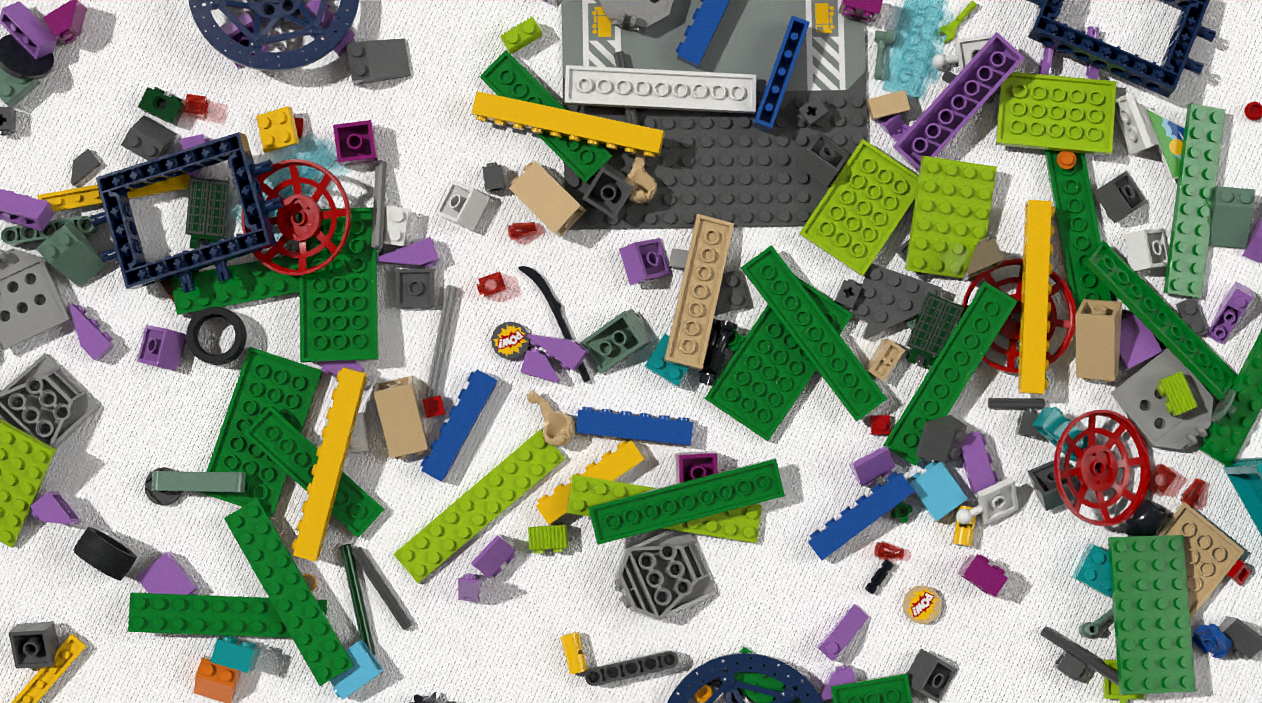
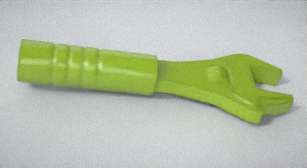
[936,0,977,43]

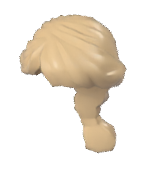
[626,151,657,204]
[527,390,575,447]

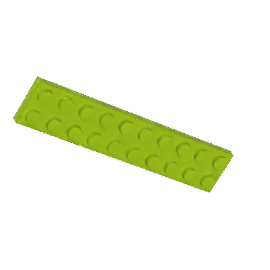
[393,429,565,583]
[566,475,762,543]

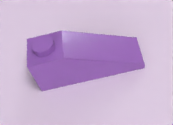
[377,237,440,268]
[816,604,869,661]

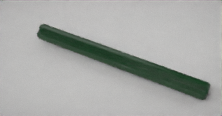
[340,544,376,656]

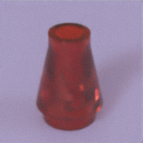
[507,222,537,241]
[1180,478,1205,508]
[874,541,904,560]

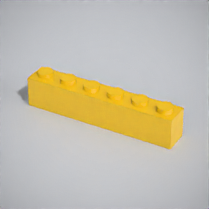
[536,440,644,525]

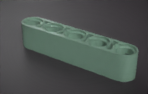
[1,216,99,246]
[152,471,246,493]

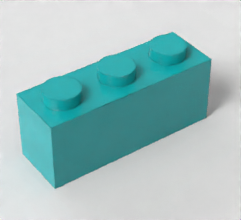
[1032,407,1088,461]

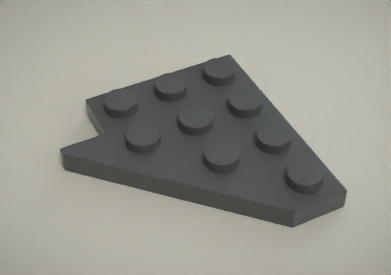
[851,263,943,340]

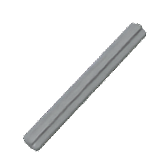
[371,160,387,249]

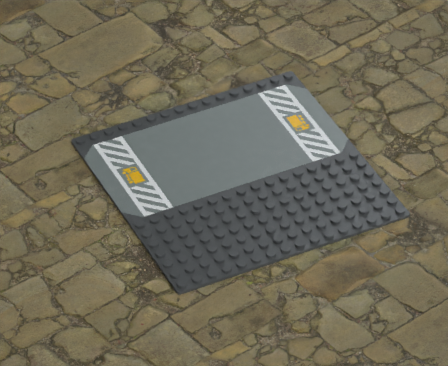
[561,0,868,230]

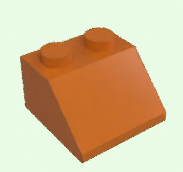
[194,656,241,703]

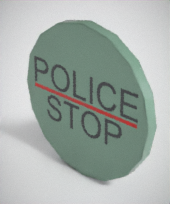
[1211,389,1236,423]

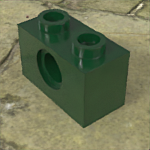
[138,87,186,126]

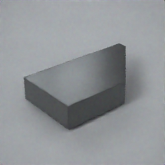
[71,149,101,186]

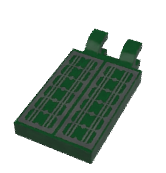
[185,177,229,249]
[905,292,965,370]

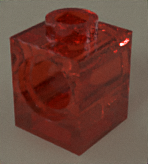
[184,94,210,119]
[477,271,507,298]
[1145,463,1177,494]

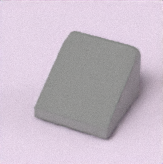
[669,248,688,269]

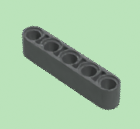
[585,650,678,686]

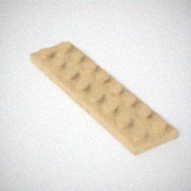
[664,214,734,370]

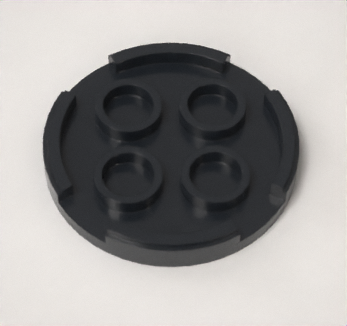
[0,34,54,80]

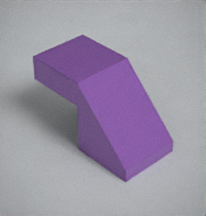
[875,114,910,142]

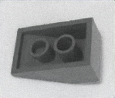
[346,38,411,85]

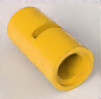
[953,505,976,546]
[560,632,588,675]

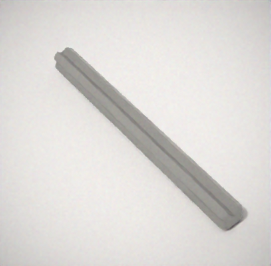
[425,285,457,397]

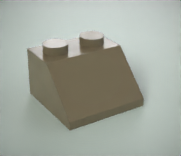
[962,238,1004,281]

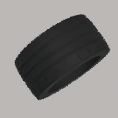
[186,307,247,365]
[73,527,137,581]

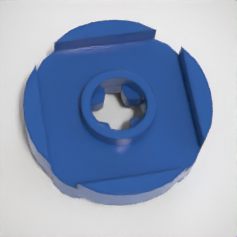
[1192,623,1232,658]

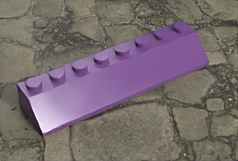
[893,32,1025,173]

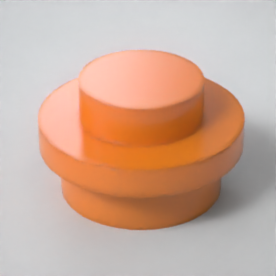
[1057,151,1076,169]

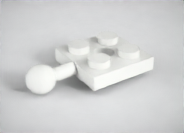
[931,34,993,73]
[956,477,1019,525]

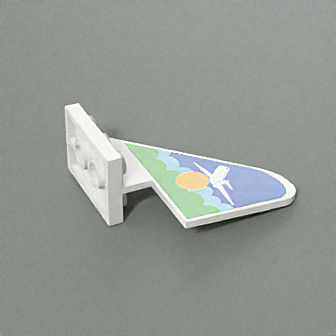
[1115,92,1223,180]

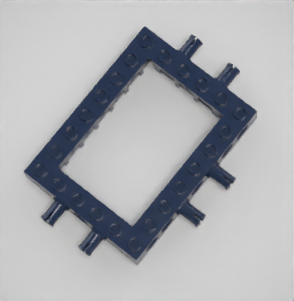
[1026,0,1217,98]
[90,132,284,293]

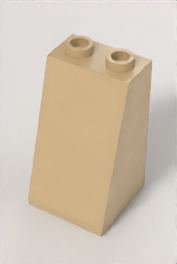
[509,161,587,238]
[1075,299,1122,382]
[373,375,428,459]

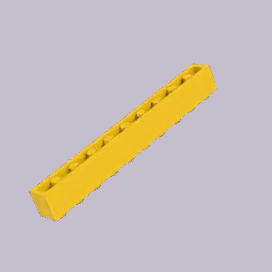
[472,91,665,158]
[1018,200,1055,395]
[292,367,368,562]

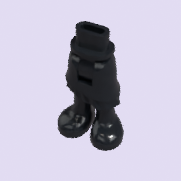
[698,318,738,385]

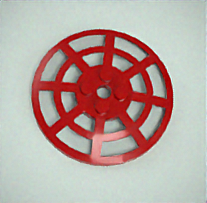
[241,159,351,275]
[960,259,1076,374]
[1054,410,1151,526]

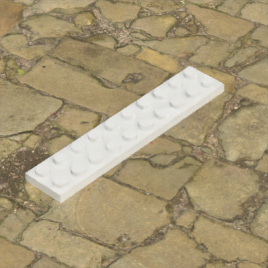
[564,65,756,114]

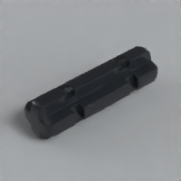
[865,559,894,594]

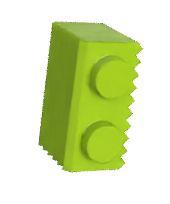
[500,16,542,55]
[1157,371,1198,417]
[528,525,568,554]

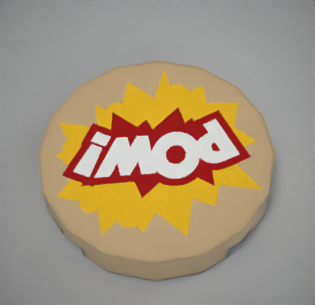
[903,585,942,624]

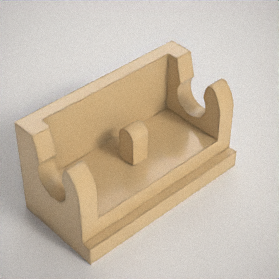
[867,90,911,121]
[865,339,905,382]

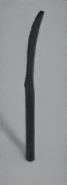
[518,266,591,383]

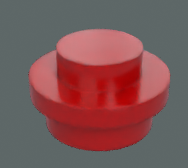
[1244,102,1262,121]

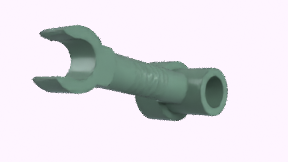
[874,30,895,80]
[1079,604,1114,638]

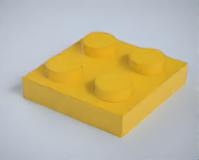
[256,106,299,153]

